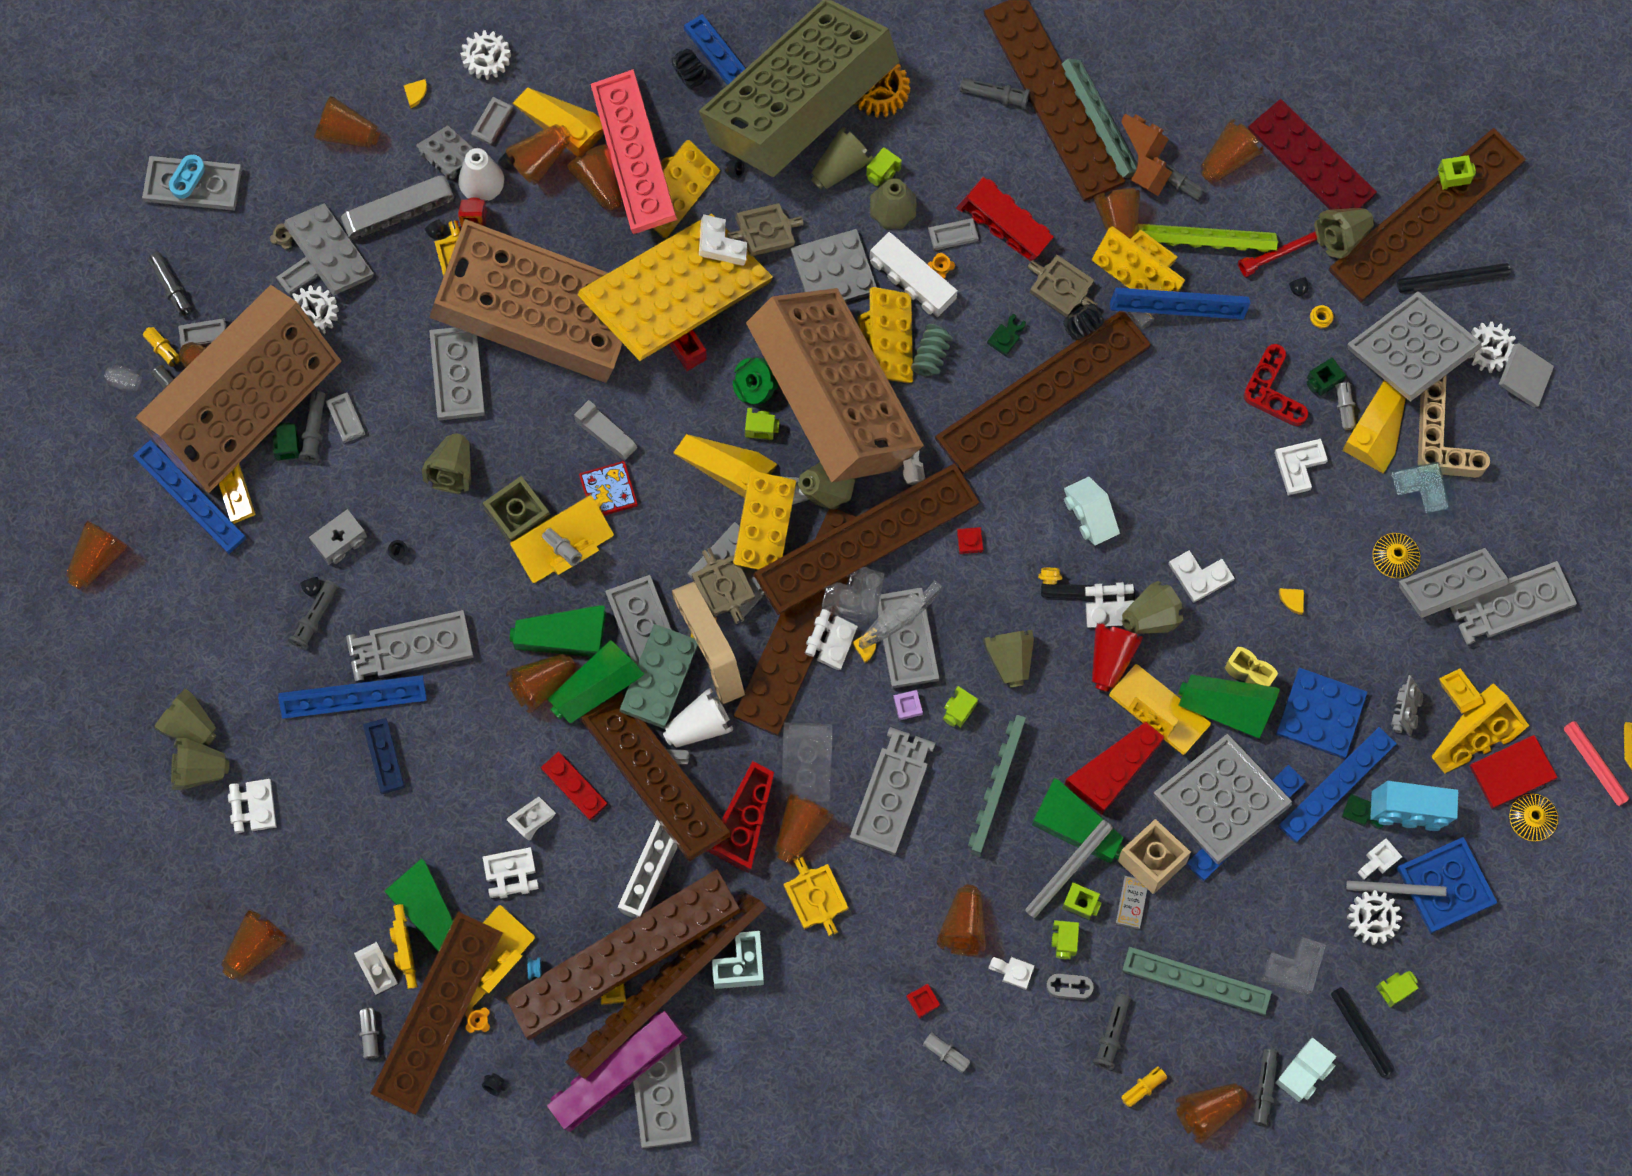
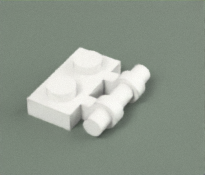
[1085,582,1134,627]
[805,609,858,670]
[228,779,277,833]
[483,847,539,899]

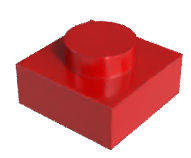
[957,527,983,554]
[906,984,940,1019]

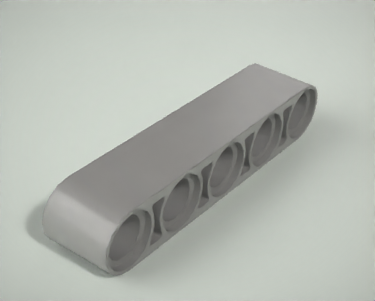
[341,176,454,240]

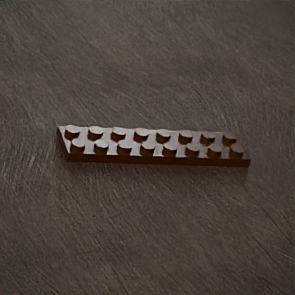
[581,693,730,862]
[370,911,503,1115]

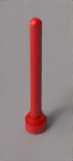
[1238,231,1317,277]

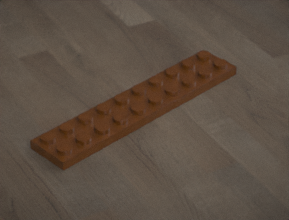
[984,0,1125,202]
[1329,128,1526,303]
[935,311,1151,475]
[753,463,980,615]
[734,509,855,736]
[505,869,742,1040]
[565,893,767,1079]

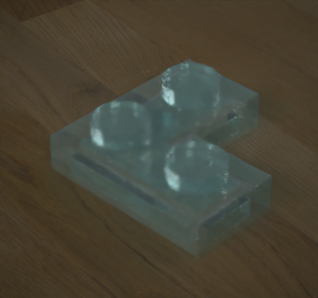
[1392,462,1450,513]

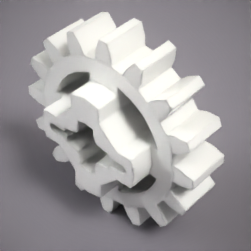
[461,30,511,80]
[292,285,339,334]
[1469,322,1516,373]
[1347,890,1402,945]

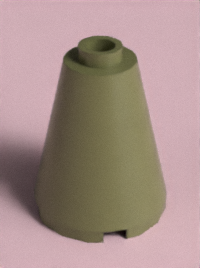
[811,126,874,190]

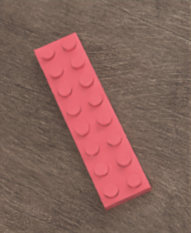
[591,70,677,234]

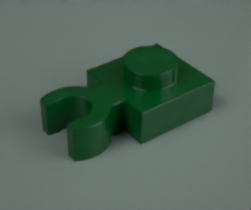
[987,314,1026,356]
[1341,794,1383,829]

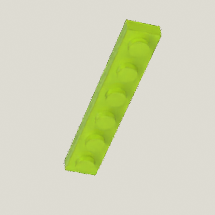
[1137,224,1278,252]

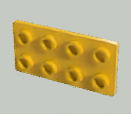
[654,140,720,238]
[1092,226,1185,292]
[858,287,913,383]
[733,471,796,570]
[510,495,614,583]
[1109,664,1211,755]
[467,905,535,1009]

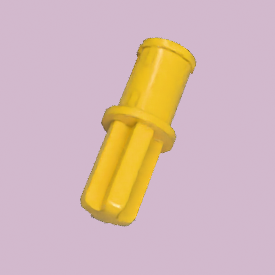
[143,327,181,367]
[1121,1066,1167,1107]

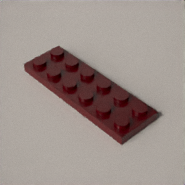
[1247,99,1377,210]

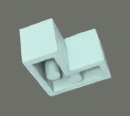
[1064,477,1120,545]
[712,931,764,989]
[1275,1037,1336,1102]

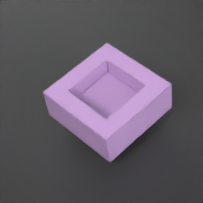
[893,690,923,721]

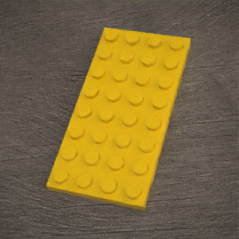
[578,213,773,361]

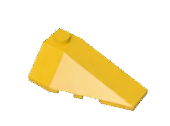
[512,88,604,159]
[1342,380,1406,474]
[673,434,778,498]
[1431,683,1529,774]

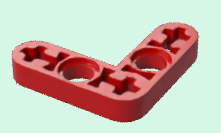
[1244,344,1308,426]

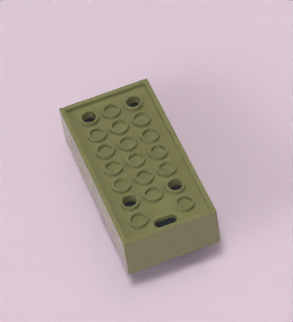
[699,0,900,177]

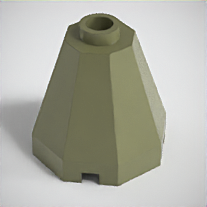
[870,179,916,229]
[1314,208,1374,259]
[422,433,471,494]
[798,462,855,509]
[1122,581,1183,634]
[983,630,1034,688]
[154,689,217,747]
[171,738,229,790]

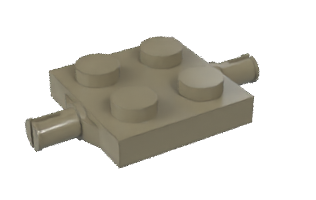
[727,203,803,256]
[1027,255,1097,317]
[692,548,755,624]

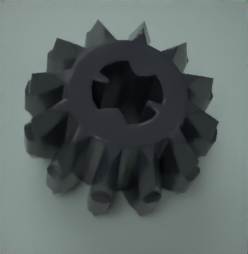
[672,49,707,89]
[1063,304,1104,340]

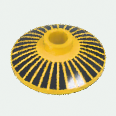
[1373,533,1420,578]
[1509,794,1558,841]

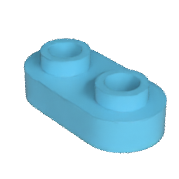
[169,155,205,199]

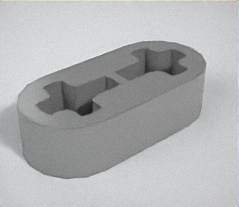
[1046,974,1094,1000]

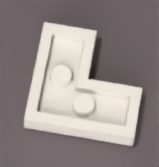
[699,215,747,266]
[1274,439,1327,495]
[1168,550,1235,603]

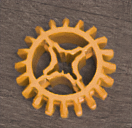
[854,64,910,118]

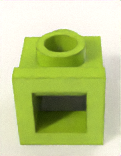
[866,147,902,186]
[1438,155,1476,190]
[745,408,780,440]
[943,686,978,728]
[1062,883,1102,920]
[1052,920,1079,959]
[1376,971,1418,1008]

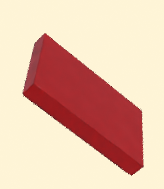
[1469,735,1557,809]

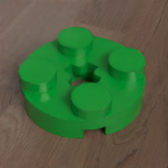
[733,358,778,404]

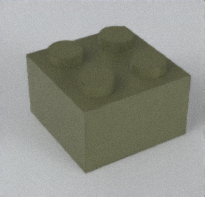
[483,476,550,544]

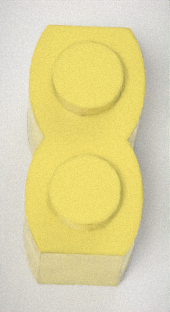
[1225,647,1278,686]

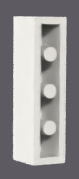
[870,232,957,317]
[618,820,678,919]

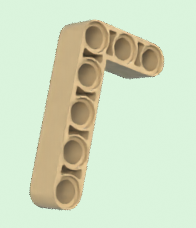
[1418,375,1490,478]
[672,581,745,705]

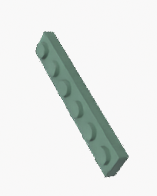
[1062,59,1137,178]
[968,715,1026,857]
[1122,947,1272,1016]

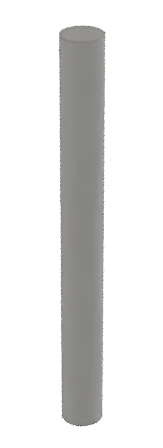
[1347,881,1447,896]

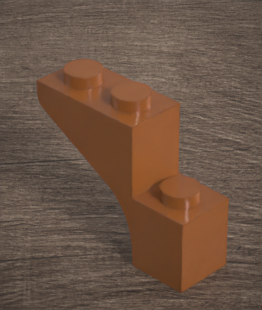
[1122,114,1172,196]

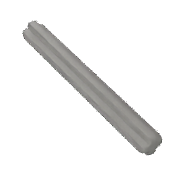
[1025,820,1113,918]

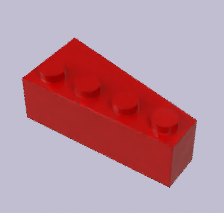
[956,177,1054,261]
[1064,722,1165,815]
[707,761,774,873]

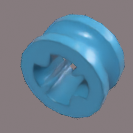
[527,957,541,980]

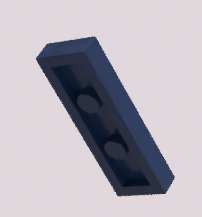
[363,718,405,794]

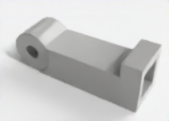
[574,400,637,461]

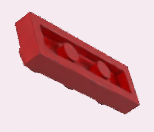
[541,751,608,821]

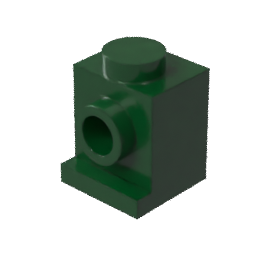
[1307,357,1346,396]
[273,423,300,461]

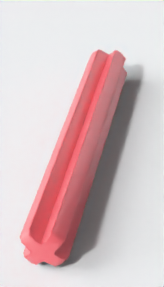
[1564,721,1629,806]

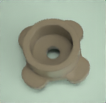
[270,224,293,249]

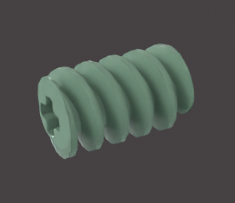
[911,324,953,376]

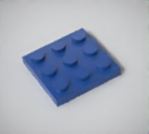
[1276,668,1367,759]
[1397,837,1497,934]

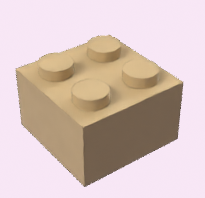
[1118,819,1191,894]

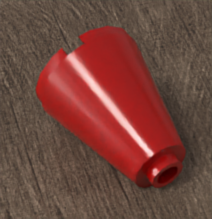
[1092,623,1143,692]

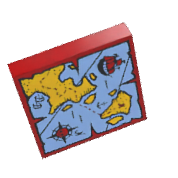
[579,461,638,516]

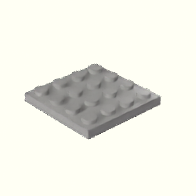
[1347,292,1482,402]
[1154,734,1292,865]

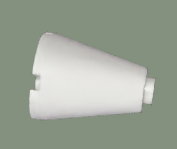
[458,148,504,201]
[663,688,733,748]

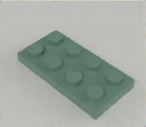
[619,624,698,729]

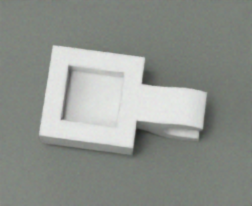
[903,450,925,486]
[1357,839,1402,880]
[988,957,1034,990]

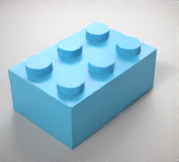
[1371,781,1458,831]

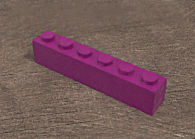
[547,1011,687,1132]

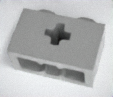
[309,509,367,565]

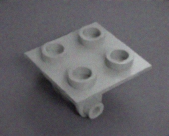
[416,126,474,180]
[1391,675,1423,736]

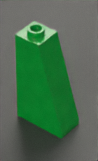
[510,605,606,657]
[547,640,644,723]
[1178,675,1280,738]
[1032,778,1125,864]
[385,858,453,951]

